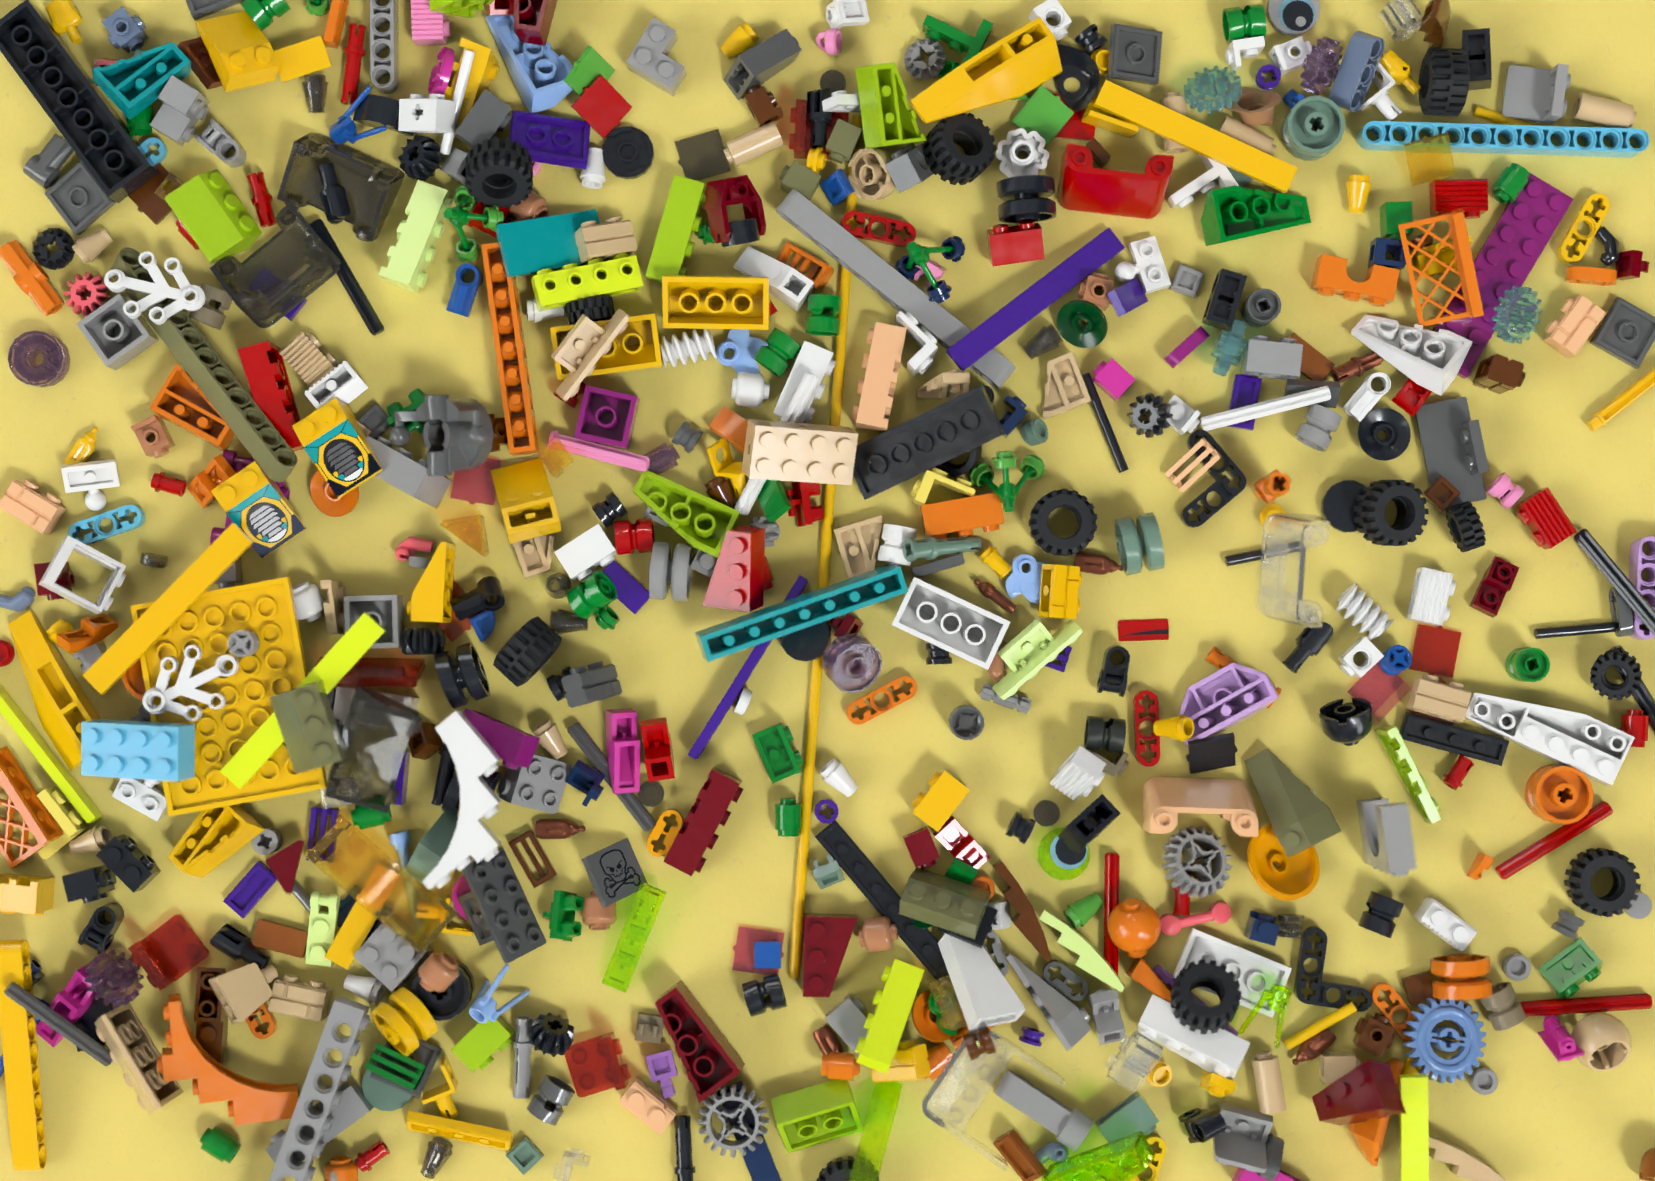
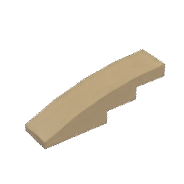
[1429,1134,1506,1181]

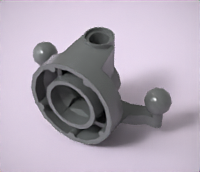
[389,395,494,476]

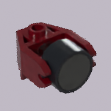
[702,175,766,247]

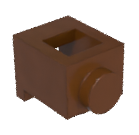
[745,85,783,127]

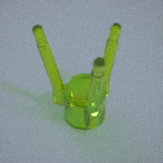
[1238,984,1292,1048]

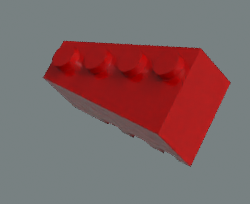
[237,341,304,452]

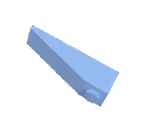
[486,15,573,113]

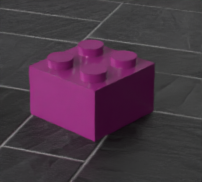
[574,385,640,451]

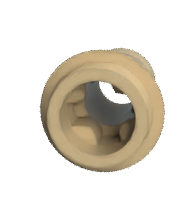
[72,228,113,264]
[533,719,568,760]
[69,825,112,855]

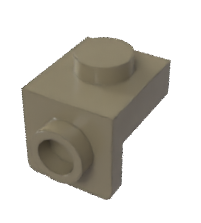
[1090,751,1129,777]

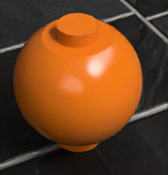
[1107,898,1161,958]

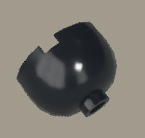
[1319,698,1373,746]

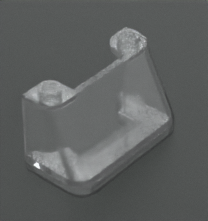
[1258,513,1330,628]

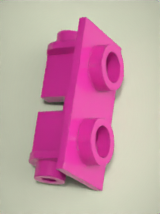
[1538,1015,1584,1062]

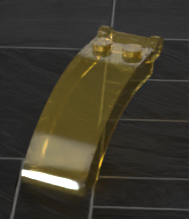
[303,815,457,954]

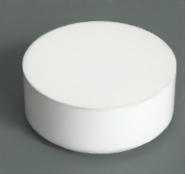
[733,688,752,715]

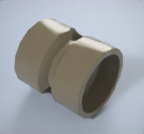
[189,283,234,330]
[1480,981,1527,1031]

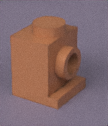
[131,415,175,458]

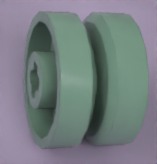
[1281,96,1345,161]
[1115,512,1165,576]

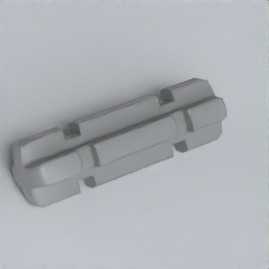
[980,684,1031,714]

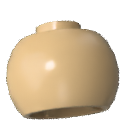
[1571,1013,1632,1071]

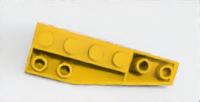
[909,17,1063,124]
[8,610,101,771]

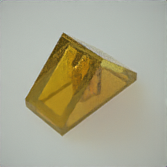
[440,515,489,557]

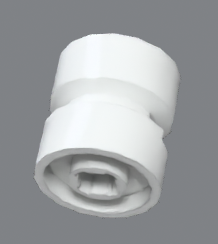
[877,524,917,566]

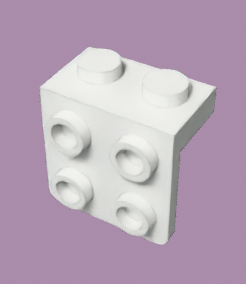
[895,311,938,377]

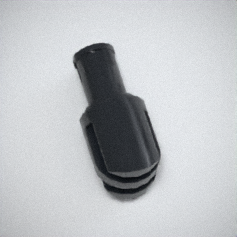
[806,88,833,149]
[317,163,351,224]
[1283,620,1333,674]
[210,923,271,970]

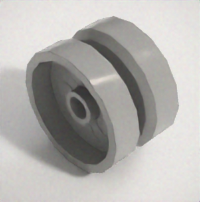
[648,542,692,602]

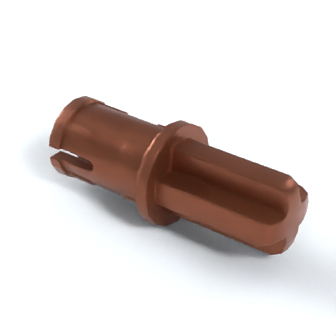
[1330,351,1383,383]

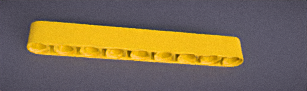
[0,939,47,1171]

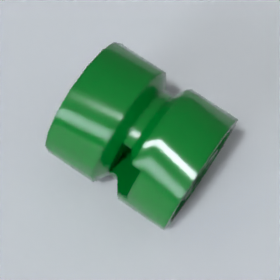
[240,0,291,31]
[1222,3,1266,43]
[805,294,842,336]
[753,328,801,377]
[567,571,617,619]
[1505,647,1550,682]

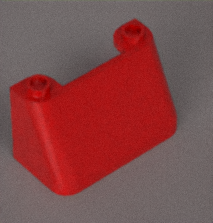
[1057,144,1174,219]

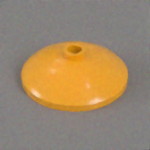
[1247,824,1320,901]

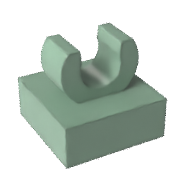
[812,854,845,889]

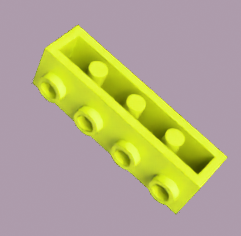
[531,253,644,312]
[854,959,925,1074]

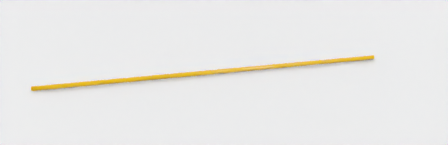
[789,115,862,978]

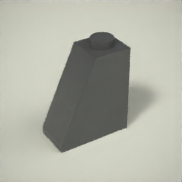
[723,29,802,100]

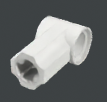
[1342,372,1391,422]

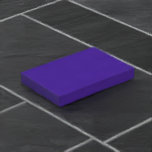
[509,110,590,170]

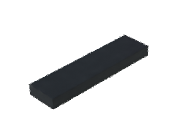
[1399,712,1509,766]

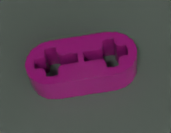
[1164,326,1210,368]

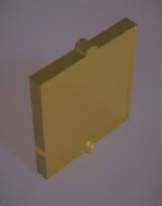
[1404,133,1455,186]

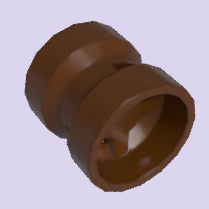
[962,1026,996,1061]

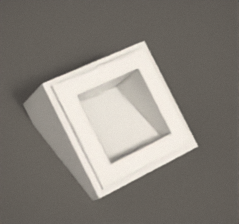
[987,901,1011,930]

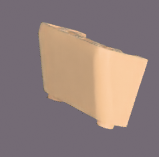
[1142,777,1258,837]

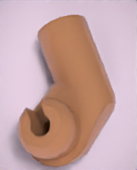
[988,641,1007,681]

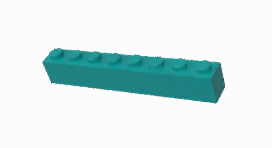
[695,563,908,662]

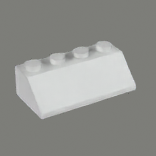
[892,577,1010,670]

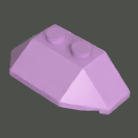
[1179,662,1279,747]

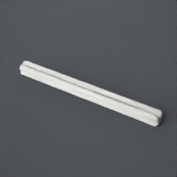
[734,372,819,516]

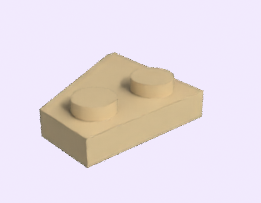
[1042,352,1092,420]
[916,369,970,399]
[833,515,883,579]
[512,533,555,579]
[320,580,346,634]

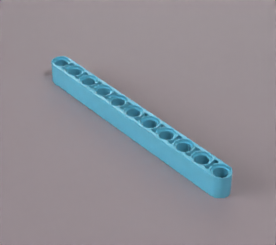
[1357,121,1650,158]

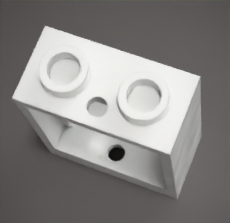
[39,535,127,614]

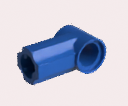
[446,263,483,318]

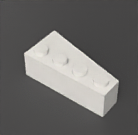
[1137,994,1250,1081]

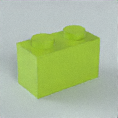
[451,1015,515,1072]

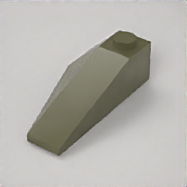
[1245,749,1342,857]

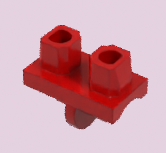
[785,481,824,527]

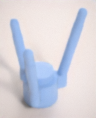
[469,964,530,1024]

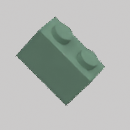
[1095,1091,1159,1153]

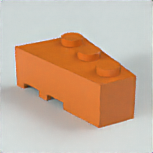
[150,363,235,452]

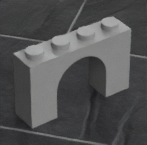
[1357,797,1417,876]

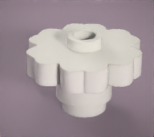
[996,128,1049,178]

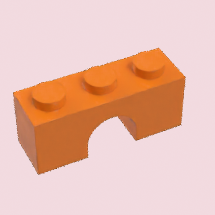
[1311,254,1400,307]

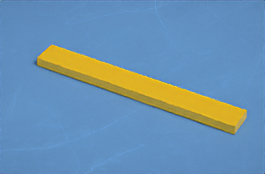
[1094,80,1298,193]
[82,523,254,694]

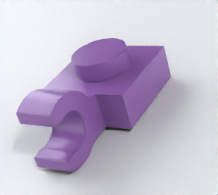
[645,1049,678,1099]

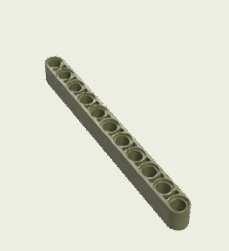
[111,248,298,482]

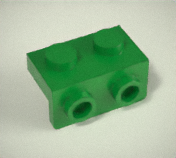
[752,723,804,784]

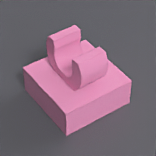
[914,258,946,288]

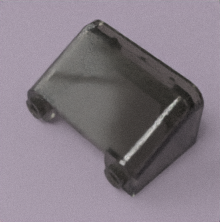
[277,133,405,242]
[210,201,341,328]
[324,684,423,813]

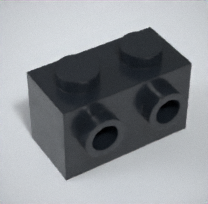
[96,834,161,893]
[62,865,116,904]

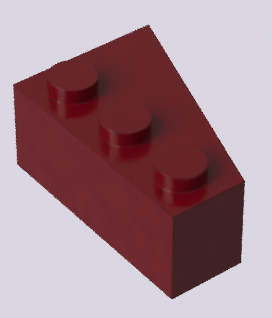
[803,913,858,997]
[1312,1060,1406,1126]

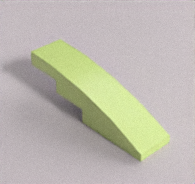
[1039,909,1125,992]

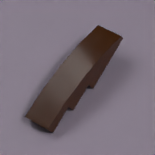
[1419,0,1451,51]
[992,859,1051,962]

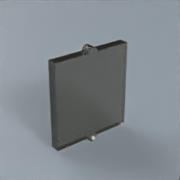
[675,129,731,181]

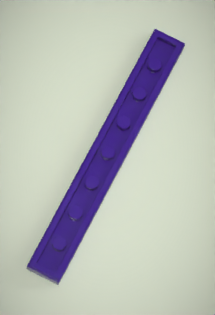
[946,227,1125,371]
[688,575,808,760]

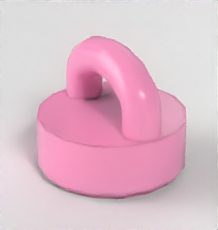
[816,28,842,55]

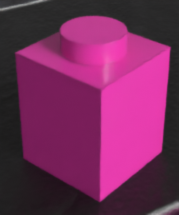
[1093,358,1135,401]

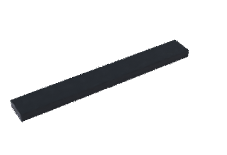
[815,820,952,989]

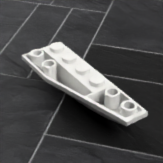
[1465,693,1635,785]

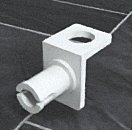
[1360,62,1403,121]

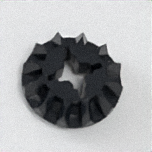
[32,228,75,270]

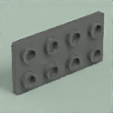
[1415,397,1489,509]
[458,848,546,964]

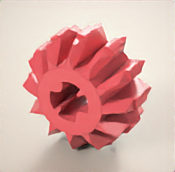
[64,272,112,317]

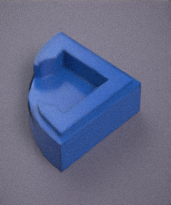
[469,610,495,643]

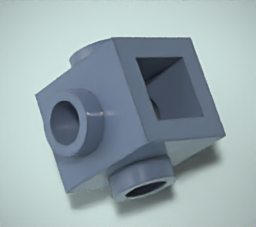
[102,6,149,53]

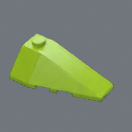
[633,470,740,558]

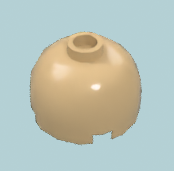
[848,148,896,201]

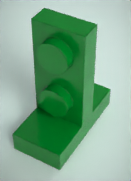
[922,15,993,64]

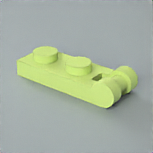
[305,891,340,967]

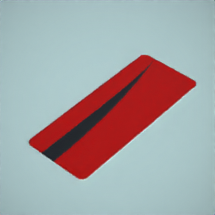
[1118,619,1169,641]

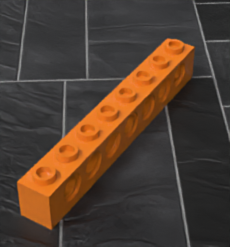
[481,242,540,456]

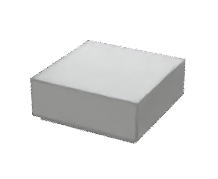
[1169,264,1204,299]

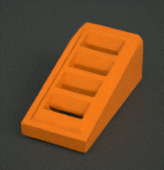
[776,241,834,292]
[1126,958,1172,1003]

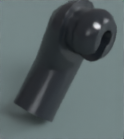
[1595,226,1620,266]

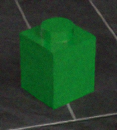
[1380,201,1413,240]

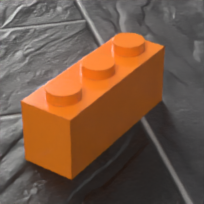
[920,492,1005,539]

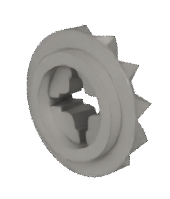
[904,37,946,80]

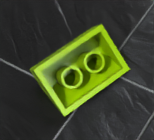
[164,169,263,263]
[771,1079,864,1153]

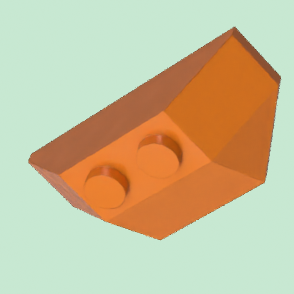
[1347,1058,1404,1167]

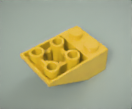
[490,458,561,544]

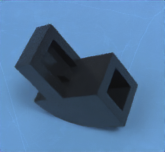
[353,94,414,136]

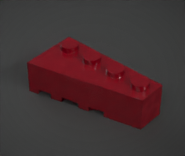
[663,767,744,876]
[655,980,745,1103]

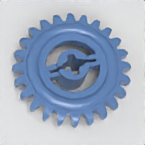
[1403,998,1486,1083]

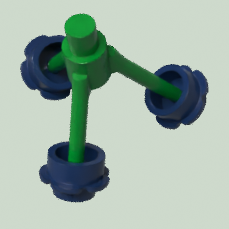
[895,236,965,304]

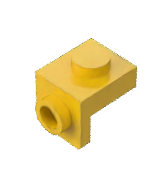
[1199,1070,1237,1098]

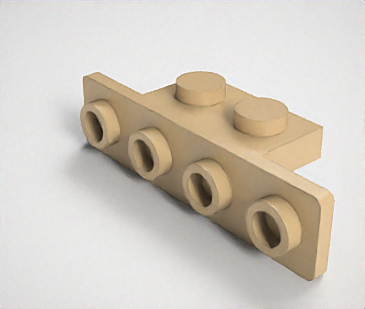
[551,308,630,401]

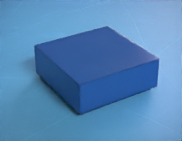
[820,169,855,206]
[754,941,781,968]

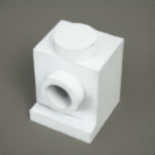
[1269,36,1313,76]

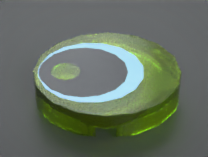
[1037,827,1090,880]

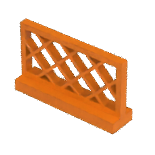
[1398,208,1484,327]
[0,746,64,869]

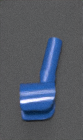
[1282,89,1304,109]

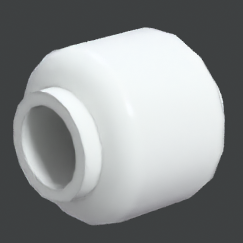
[731,372,770,408]
[292,581,325,622]

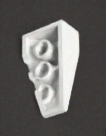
[1351,314,1472,395]

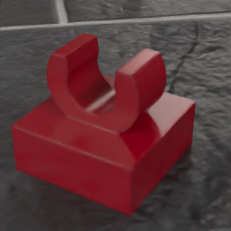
[1615,250,1649,280]
[829,613,863,645]

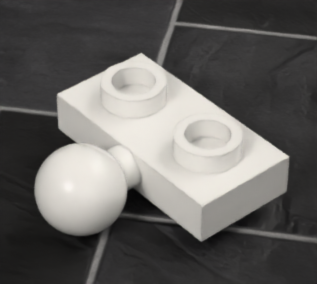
[1115,236,1171,294]
[61,459,120,511]
[112,778,167,822]

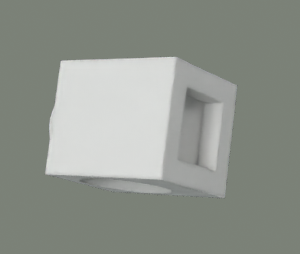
[1028,0,1072,41]
[1337,637,1384,678]

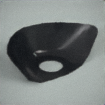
[1054,44,1100,111]

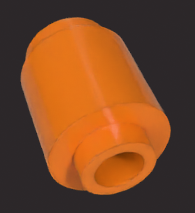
[924,1042,956,1081]
[821,1052,860,1081]

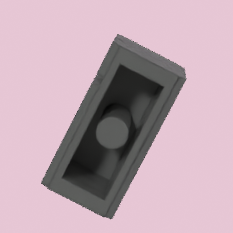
[561,661,622,708]

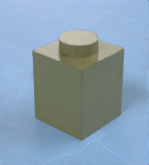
[825,118,862,164]
[779,160,821,201]

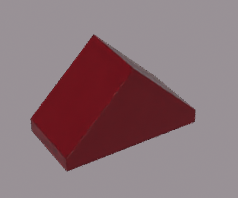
[266,840,304,895]

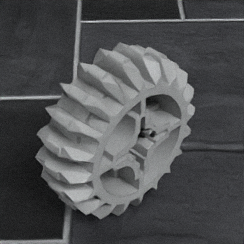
[1161,826,1232,898]
[697,1084,769,1158]

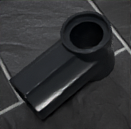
[450,576,505,621]

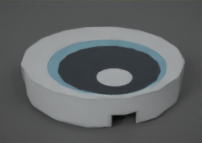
[1267,0,1320,37]

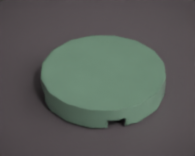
[362,1061,412,1111]

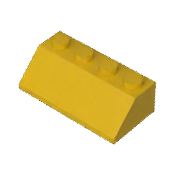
[662,275,770,330]
[550,313,663,380]

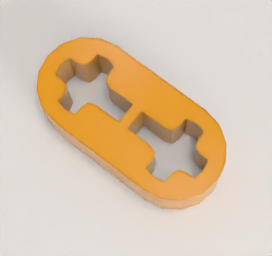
[647,809,683,857]

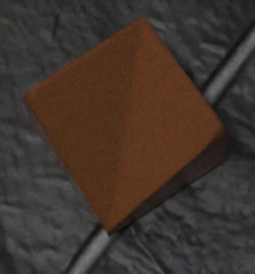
[406,722,443,760]

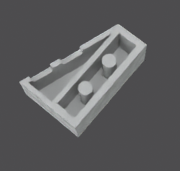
[366,435,452,508]

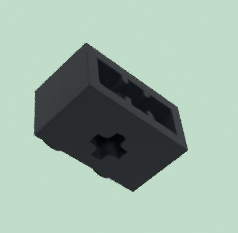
[1058,794,1121,855]

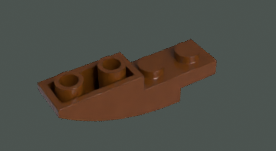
[194,967,228,1065]

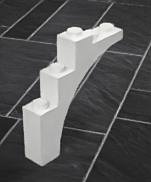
[422,710,502,890]

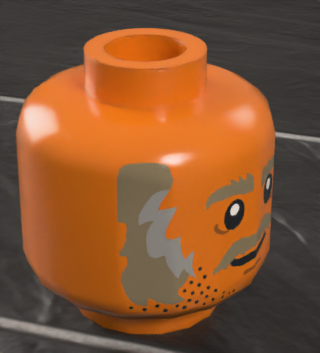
[323,1156,359,1181]

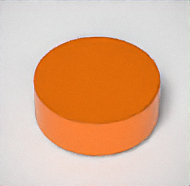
[970,875,995,900]

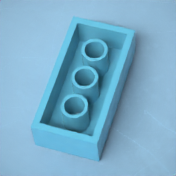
[81,719,195,781]

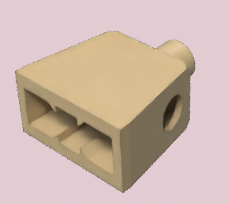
[208,962,279,1024]

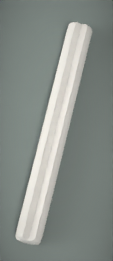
[1200,386,1331,431]

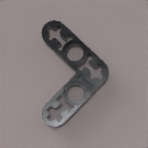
[1181,430,1246,528]
[1294,926,1372,1012]

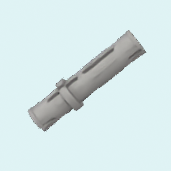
[512,1016,534,1099]

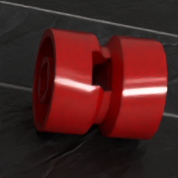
[614,518,655,555]

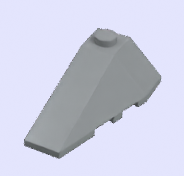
[1005,951,1091,1051]

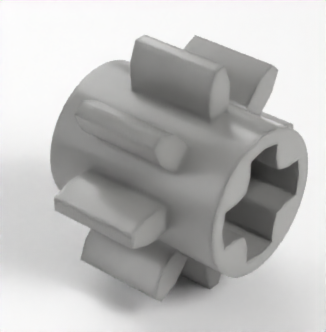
[749,516,780,547]

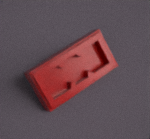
[1392,378,1432,416]

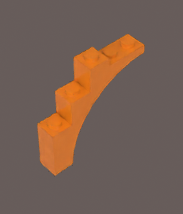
[157,994,299,1125]

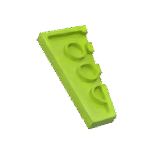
[1375,725,1441,824]

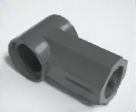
[23,133,74,189]

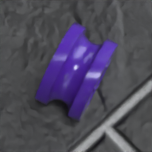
[1255,64,1281,91]
[815,799,838,823]
[1019,1026,1045,1046]

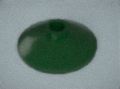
[1057,300,1108,348]

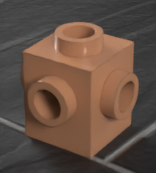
[1077,273,1114,311]

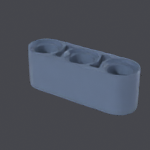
[1329,31,1385,112]

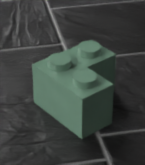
[404,811,458,885]

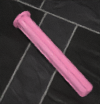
[548,430,650,472]

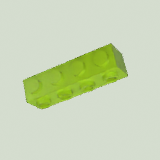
[645,175,706,284]

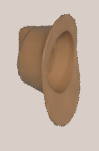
[1218,87,1281,126]

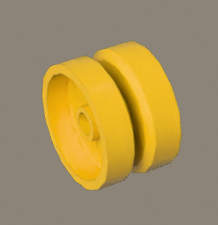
[370,987,438,1056]

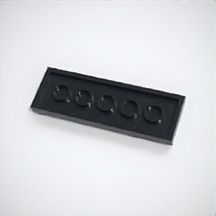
[853,385,1005,500]

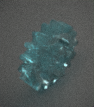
[1184,66,1242,114]
[1492,286,1543,344]
[1211,319,1248,376]

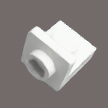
[826,0,870,29]
[1225,36,1265,72]
[1166,394,1201,435]

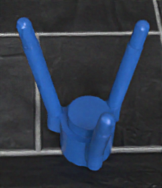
[329,86,387,144]

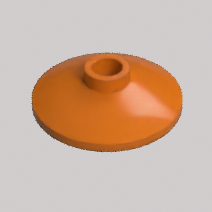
[310,470,359,517]
[912,989,959,1042]

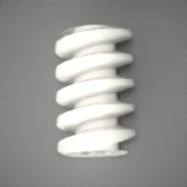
[660,329,717,369]
[1336,583,1394,640]

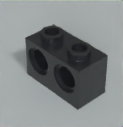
[1462,28,1492,90]
[1201,268,1247,331]

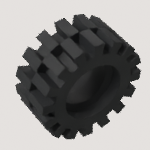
[566,296,615,325]
[1446,501,1486,552]
[1590,649,1642,701]

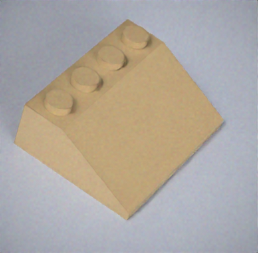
[94,1003,183,1114]

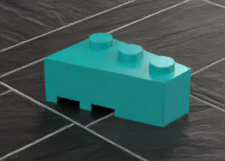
[92,42,191,120]

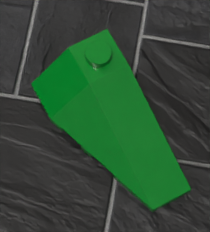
[1201,186,1311,246]

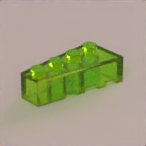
[1042,1131,1154,1181]

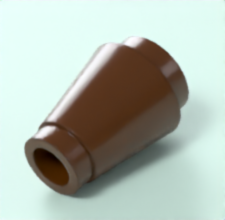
[705,476,736,509]

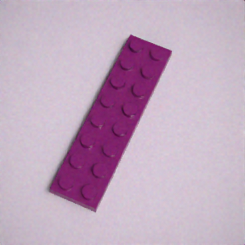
[1432,173,1574,379]

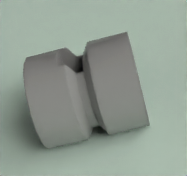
[1295,404,1342,452]

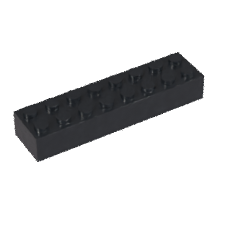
[0,0,160,203]

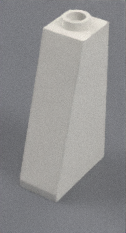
[938,934,1026,1031]

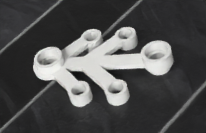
[104,251,206,325]
[143,645,239,721]

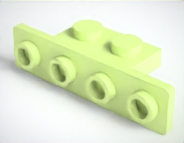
[992,619,1083,700]

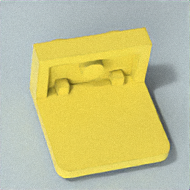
[910,468,976,506]
[14,787,87,859]

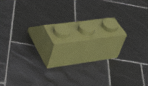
[269,680,348,774]
[899,867,991,939]

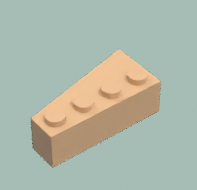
[851,322,907,433]

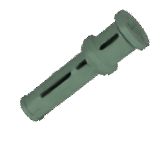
[903,535,981,562]

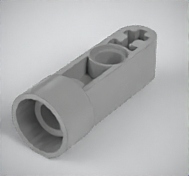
[993,1069,1094,1152]

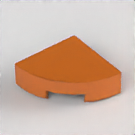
[1467,852,1494,880]

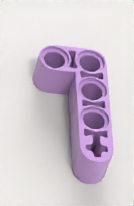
[1629,536,1655,640]

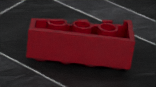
[514,0,558,46]

